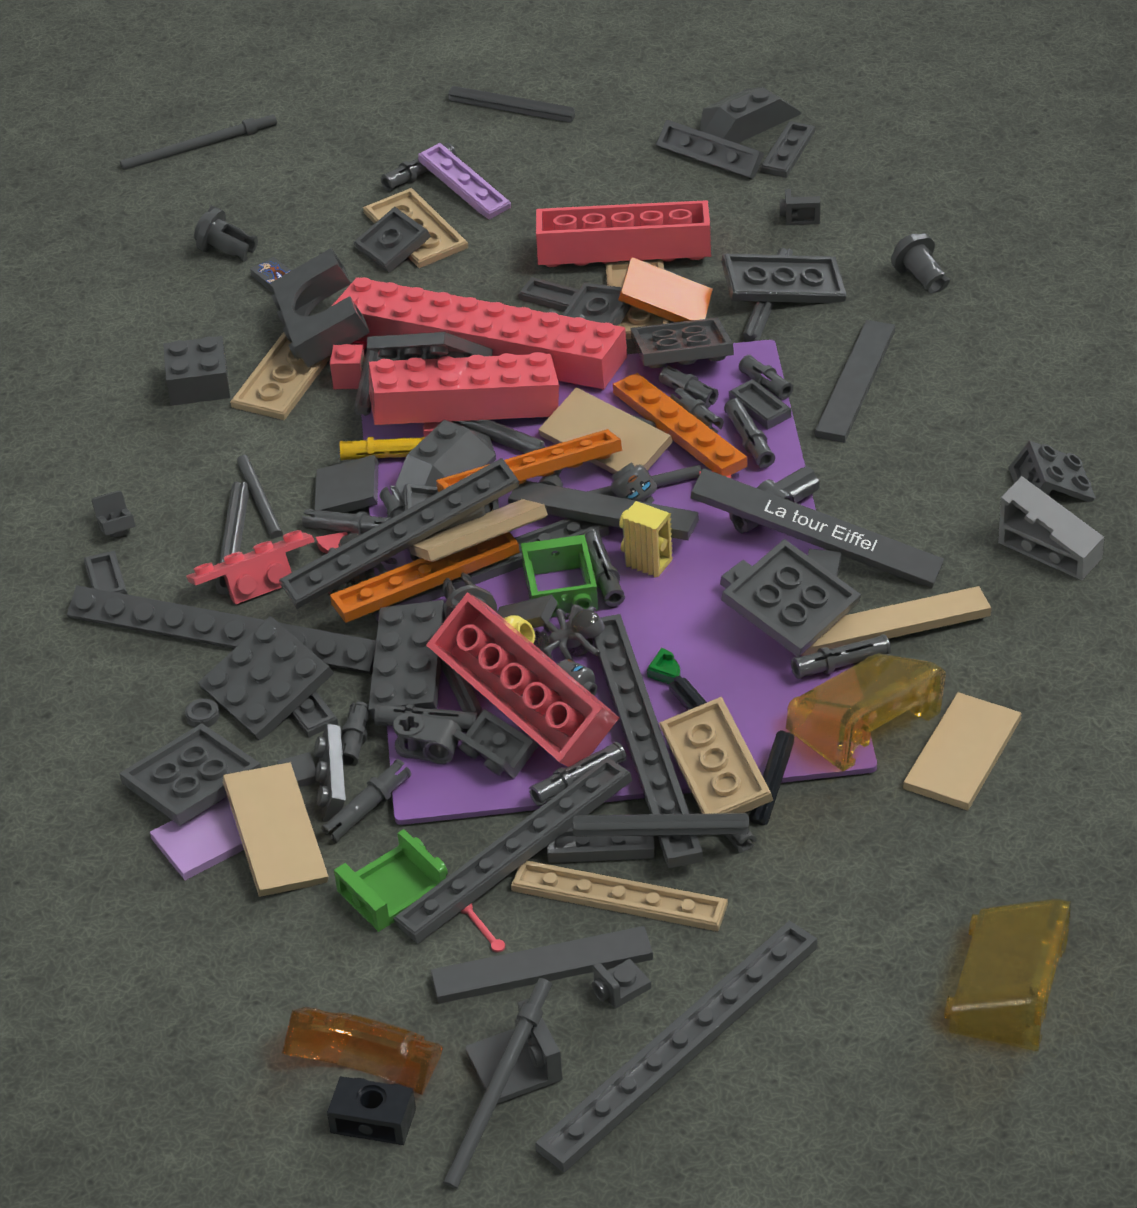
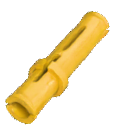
[340,437,425,461]

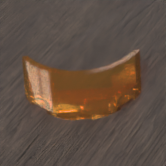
[282,1007,443,1095]

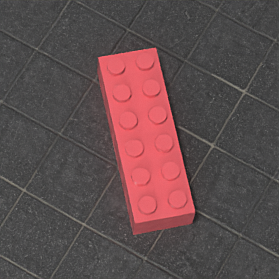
[536,200,711,267]
[369,352,559,425]
[426,592,620,767]

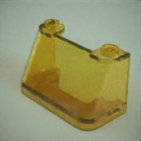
[786,653,946,772]
[944,898,1071,1051]

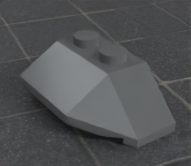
[700,87,801,143]
[392,420,496,499]

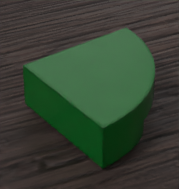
[647,648,681,684]

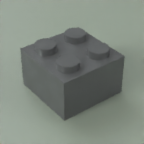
[163,336,230,406]

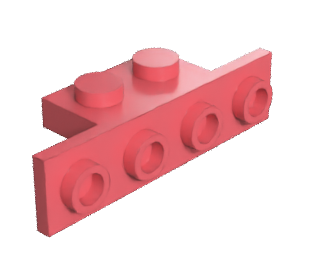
[186,530,315,604]

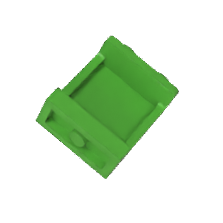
[334,829,448,932]

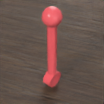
[460,903,505,952]

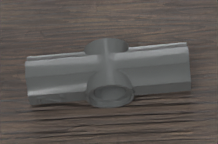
[729,466,820,534]

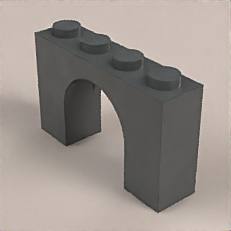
[271,248,370,368]

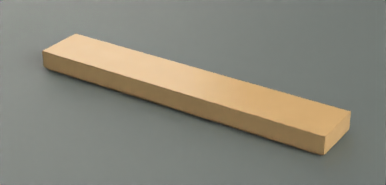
[801,586,991,656]
[511,860,728,931]

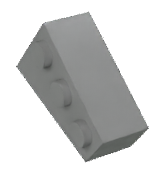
[998,476,1104,580]

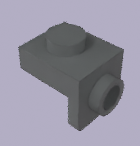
[92,490,136,537]

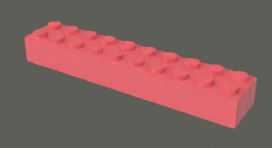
[332,277,627,389]

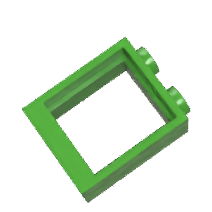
[521,534,598,617]

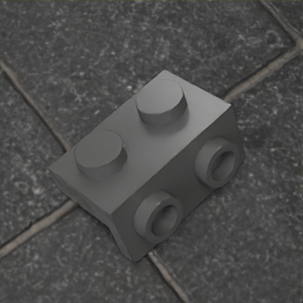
[453,709,539,779]

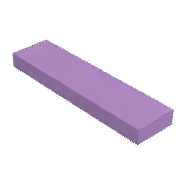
[418,143,511,219]

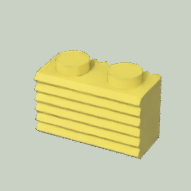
[619,501,673,578]

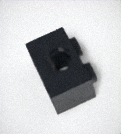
[327,1076,416,1145]

